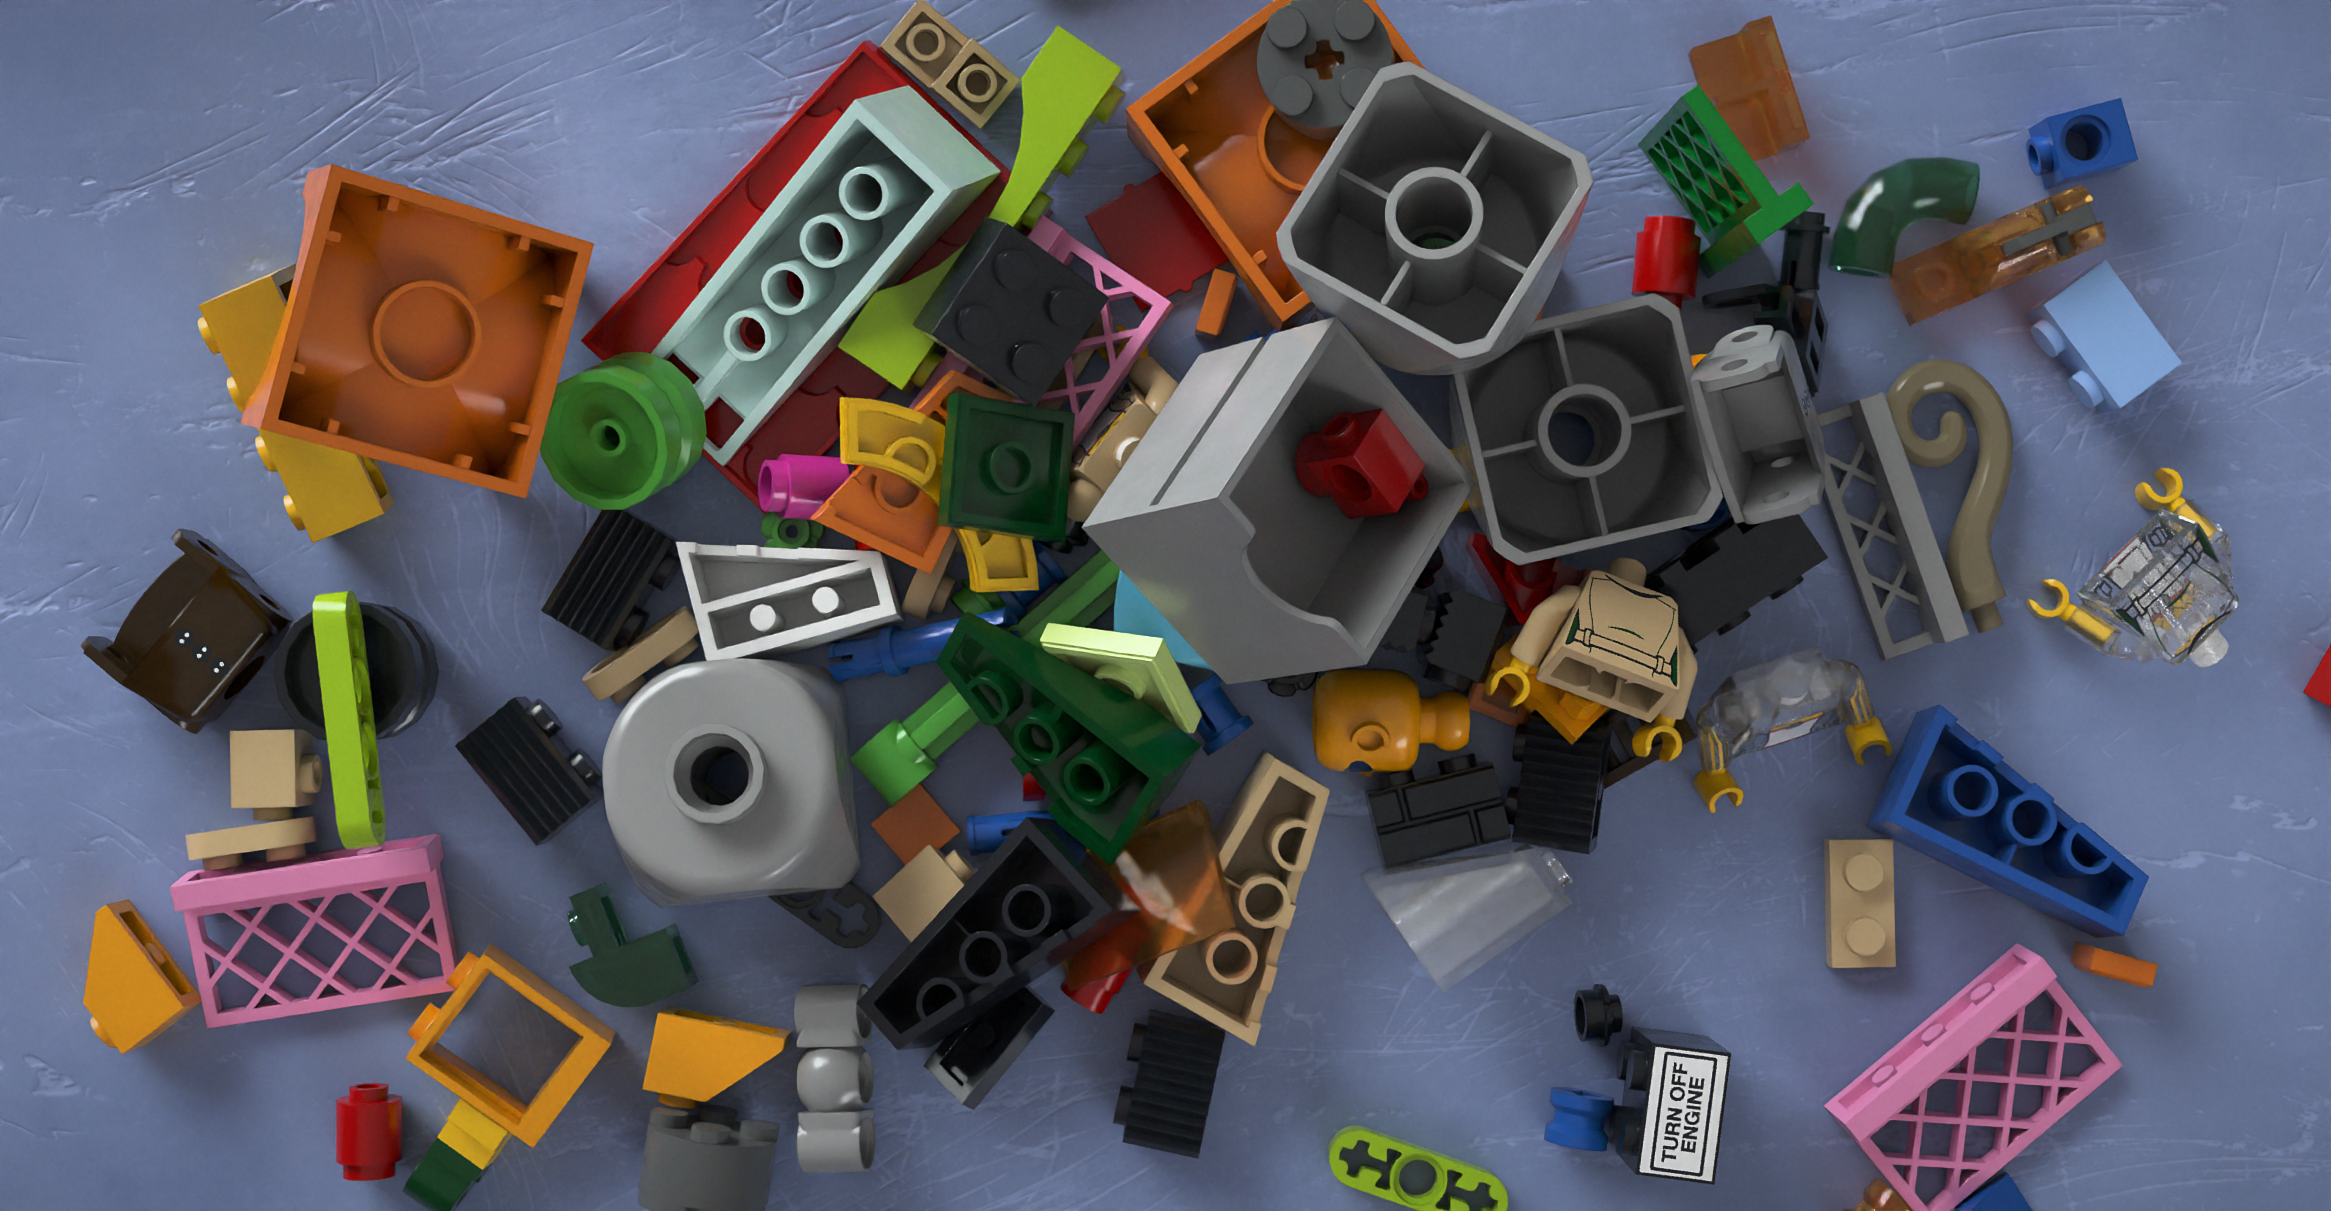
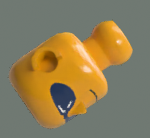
[1312,669,1470,777]

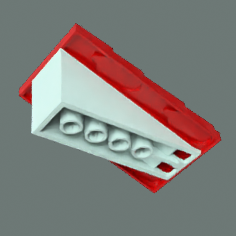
[580,40,1054,515]

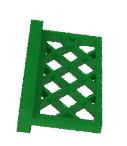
[1638,84,1814,279]

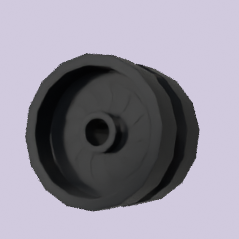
[273,602,439,741]

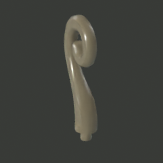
[1886,359,2013,633]

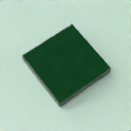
[937,393,1075,543]

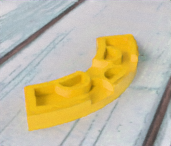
[839,397,1039,592]

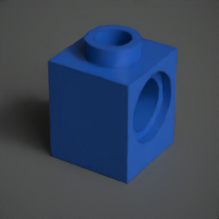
[2026,98,2138,190]

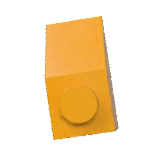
[83,899,202,1054]
[642,1006,793,1109]

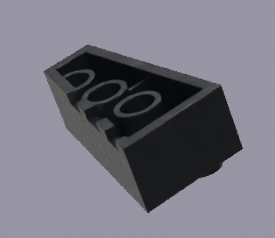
[1644,514,1828,655]
[856,817,1141,1050]

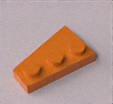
[810,369,1013,575]

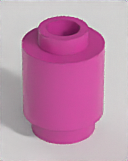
[758,454,854,520]

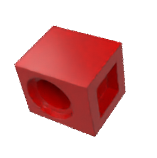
[1305,408,1425,519]

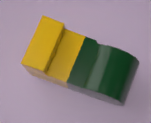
[403,1098,513,1211]

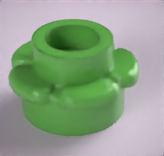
[761,511,824,549]
[950,579,1007,629]

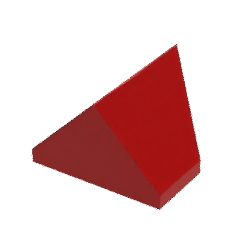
[1465,533,1593,627]

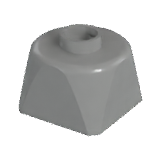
[1276,61,1593,376]
[1449,293,1723,565]
[602,658,862,908]

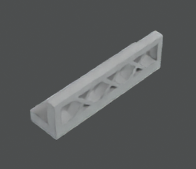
[1817,392,1970,660]

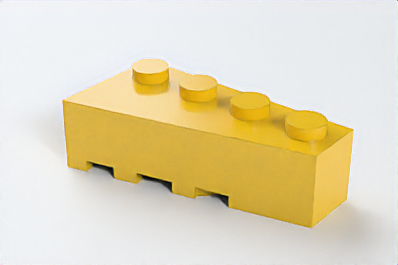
[198,263,394,543]

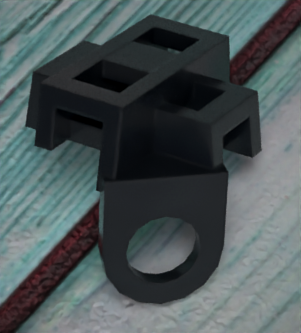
[1702,283,1828,398]

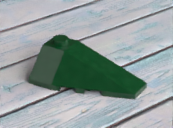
[936,612,1202,866]

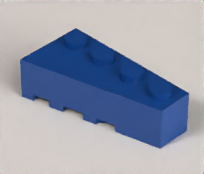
[1866,704,2149,938]

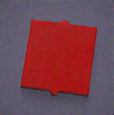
[1085,171,1230,313]

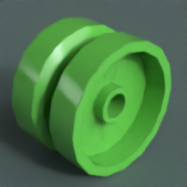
[540,352,707,510]

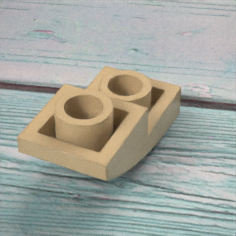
[878,0,1021,129]

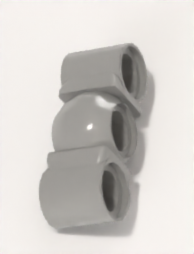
[794,984,876,1173]

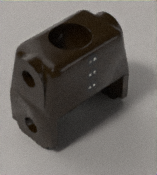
[80,529,294,734]

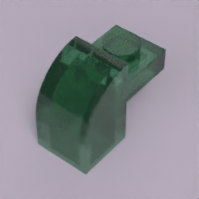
[567,883,699,1007]

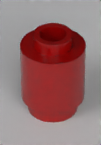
[1631,216,1701,311]
[336,1083,402,1181]

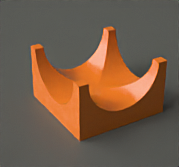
[1126,0,1426,332]
[240,164,594,498]

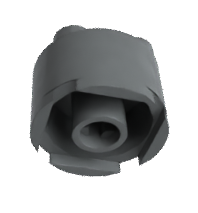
[1257,0,1396,141]
[638,1104,779,1211]

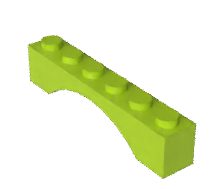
[838,25,1126,396]

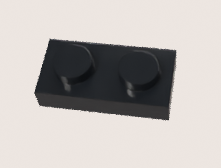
[923,985,1055,1110]

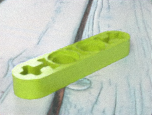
[313,590,386,850]

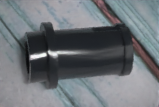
[1778,211,1831,291]

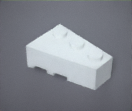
[676,542,905,661]

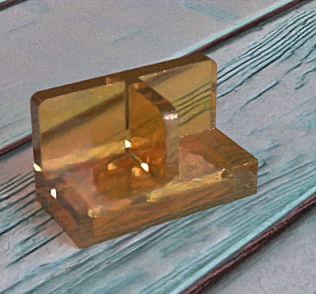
[1688,15,1810,162]

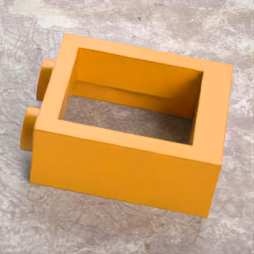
[405,943,615,1148]

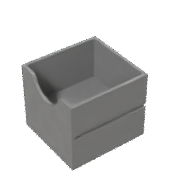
[1082,316,1476,685]

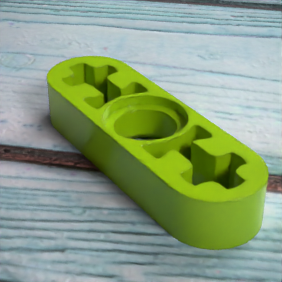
[1328,1125,1508,1211]

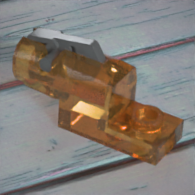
[1885,185,2106,326]

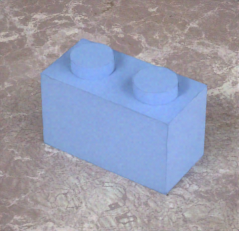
[2025,259,2182,414]

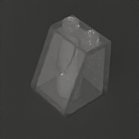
[1359,842,1573,993]

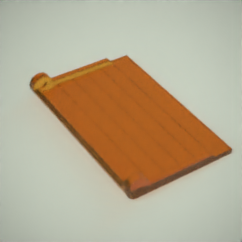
[1060,799,1236,991]

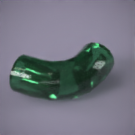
[1828,157,1980,278]

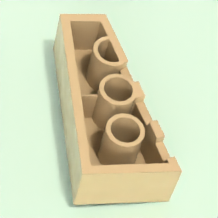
[1136,750,1330,1047]

